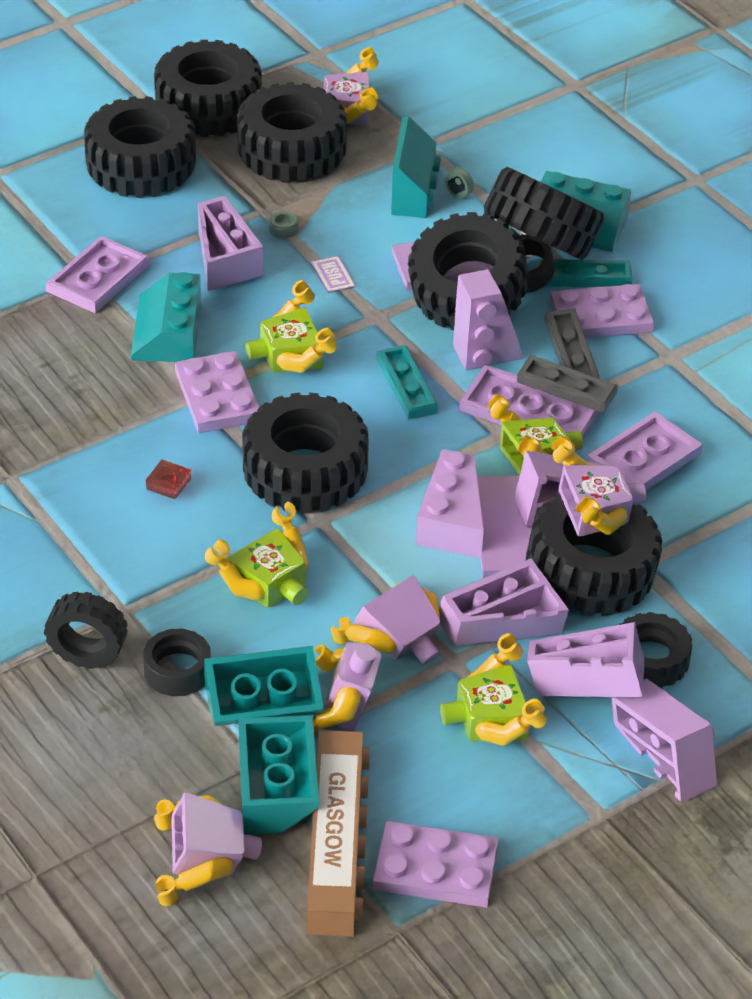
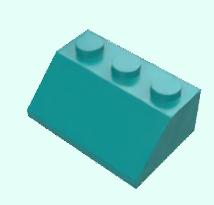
[391,116,441,218]
[541,171,631,252]
[131,272,201,362]
[204,646,324,726]
[238,715,319,835]

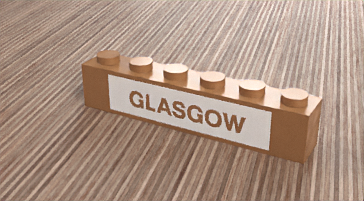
[307,730,370,937]

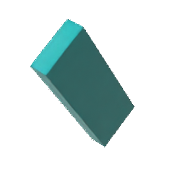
[540,259,632,287]
[377,345,438,420]

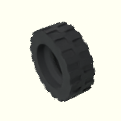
[44,591,128,669]
[619,612,693,688]

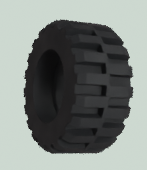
[154,39,262,137]
[237,82,347,183]
[84,96,196,198]
[484,167,605,260]
[408,212,529,330]
[242,392,369,514]
[526,493,663,616]

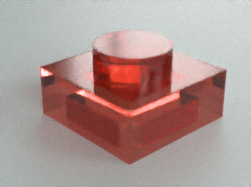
[146,459,191,500]

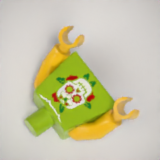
[245,280,337,373]
[487,394,583,476]
[205,502,309,607]
[440,633,547,746]

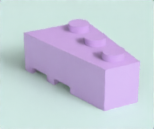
[198,196,263,291]
[453,269,524,370]
[416,449,484,558]
[514,450,608,527]
[439,558,569,646]
[527,622,644,697]
[611,679,717,803]

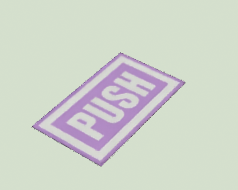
[310,255,356,292]

